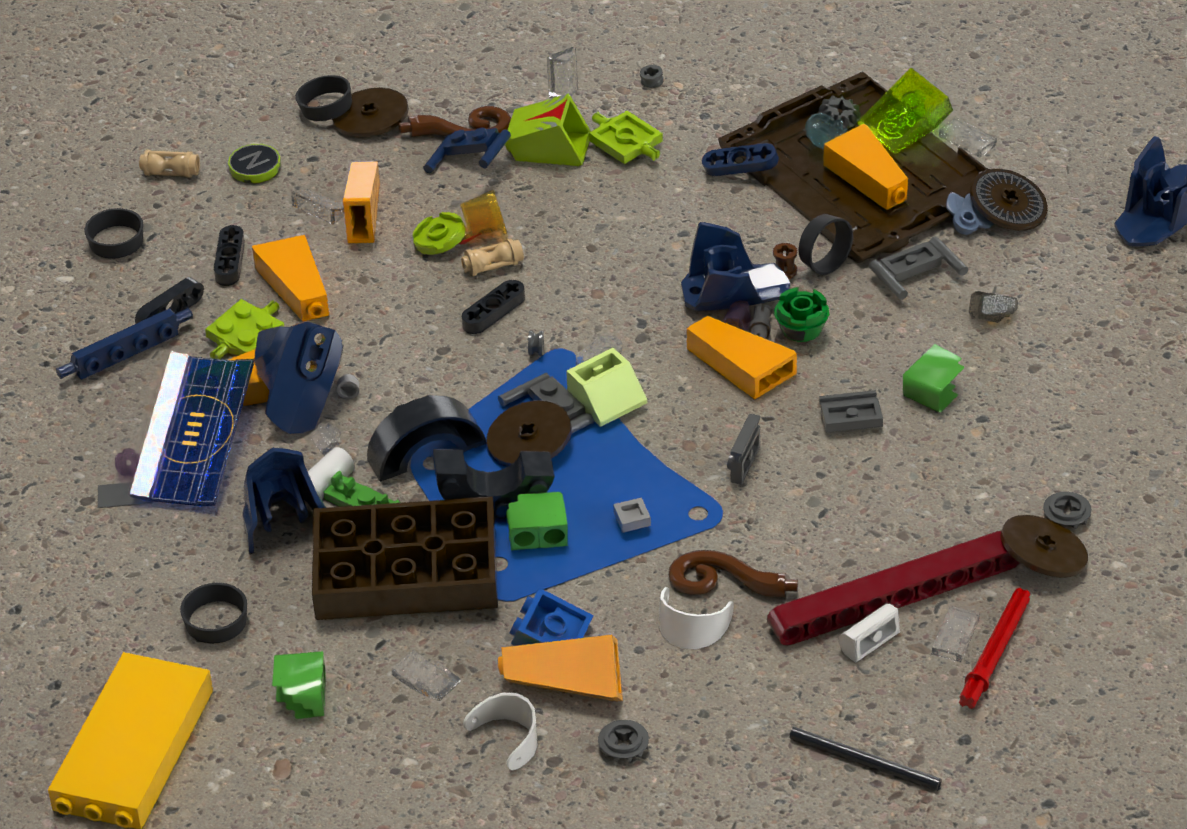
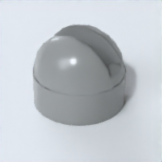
[337,374,360,399]

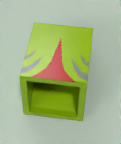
[505,94,591,166]

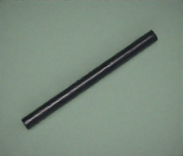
[789,727,942,791]

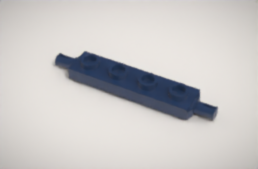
[56,308,193,380]

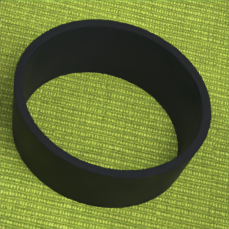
[295,75,352,121]
[84,208,143,259]
[798,214,853,275]
[180,583,247,644]

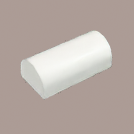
[308,447,355,500]
[838,604,900,663]

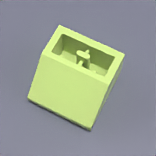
[566,348,647,427]

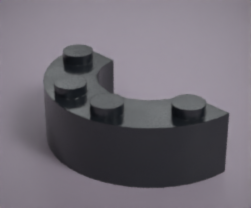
[367,395,487,482]
[433,449,555,518]

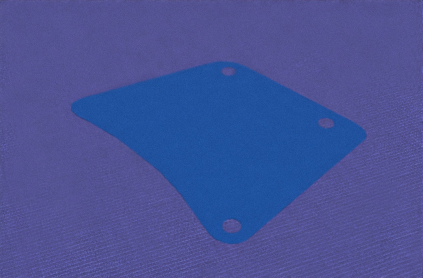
[410,348,723,601]

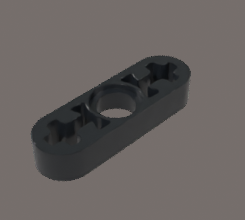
[214,225,245,286]
[135,277,204,324]
[461,280,525,334]

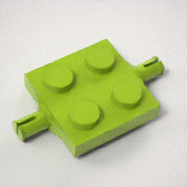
[589,111,663,164]
[205,299,284,362]

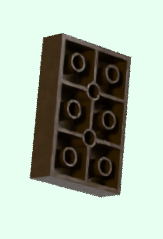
[312,496,498,620]

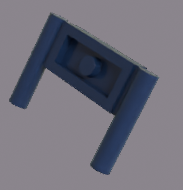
[423,128,511,174]

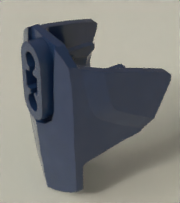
[681,222,790,311]
[254,321,344,434]
[242,447,326,554]

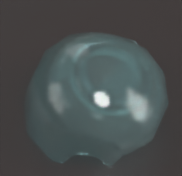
[805,113,847,149]

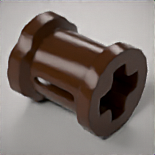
[773,243,798,279]

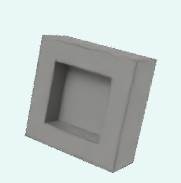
[613,498,651,532]

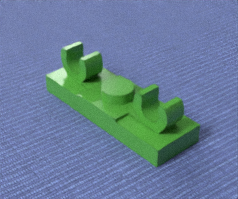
[323,471,400,507]

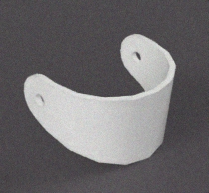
[658,587,734,649]
[463,693,538,770]

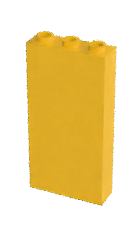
[48,652,213,829]

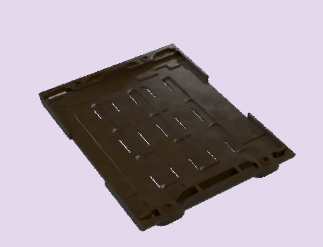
[718,71,988,263]

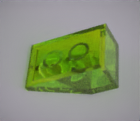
[857,68,953,155]

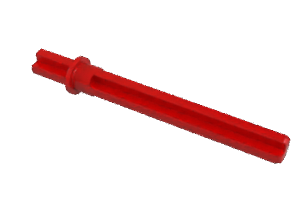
[959,588,1030,709]

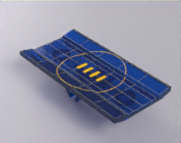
[130,351,254,507]

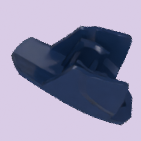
[1114,136,1187,247]

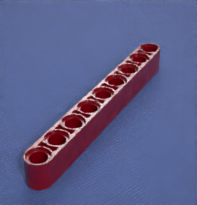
[767,531,1020,646]

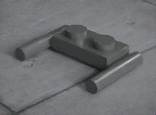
[869,236,968,300]
[498,373,594,434]

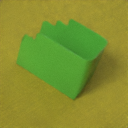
[903,344,964,413]
[506,492,568,550]
[272,651,326,719]

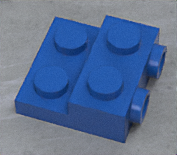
[509,587,594,646]

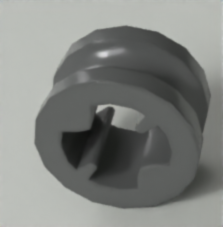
[640,65,664,88]
[528,330,544,356]

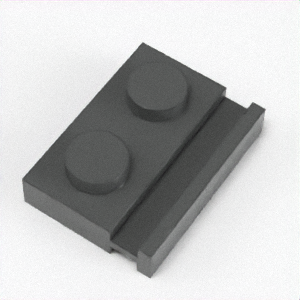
[819,390,883,433]
[727,413,760,485]

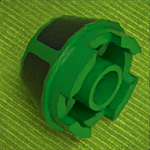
[774,287,830,342]

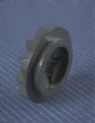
[819,95,861,128]
[1043,492,1092,529]
[598,720,649,762]

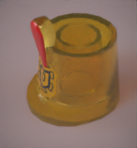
[459,190,507,245]

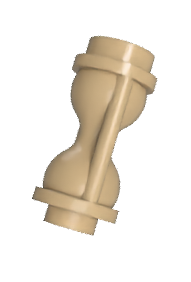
[139,149,200,178]
[461,238,524,276]

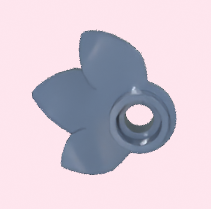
[946,192,994,235]

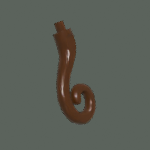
[399,106,511,137]
[668,550,798,597]

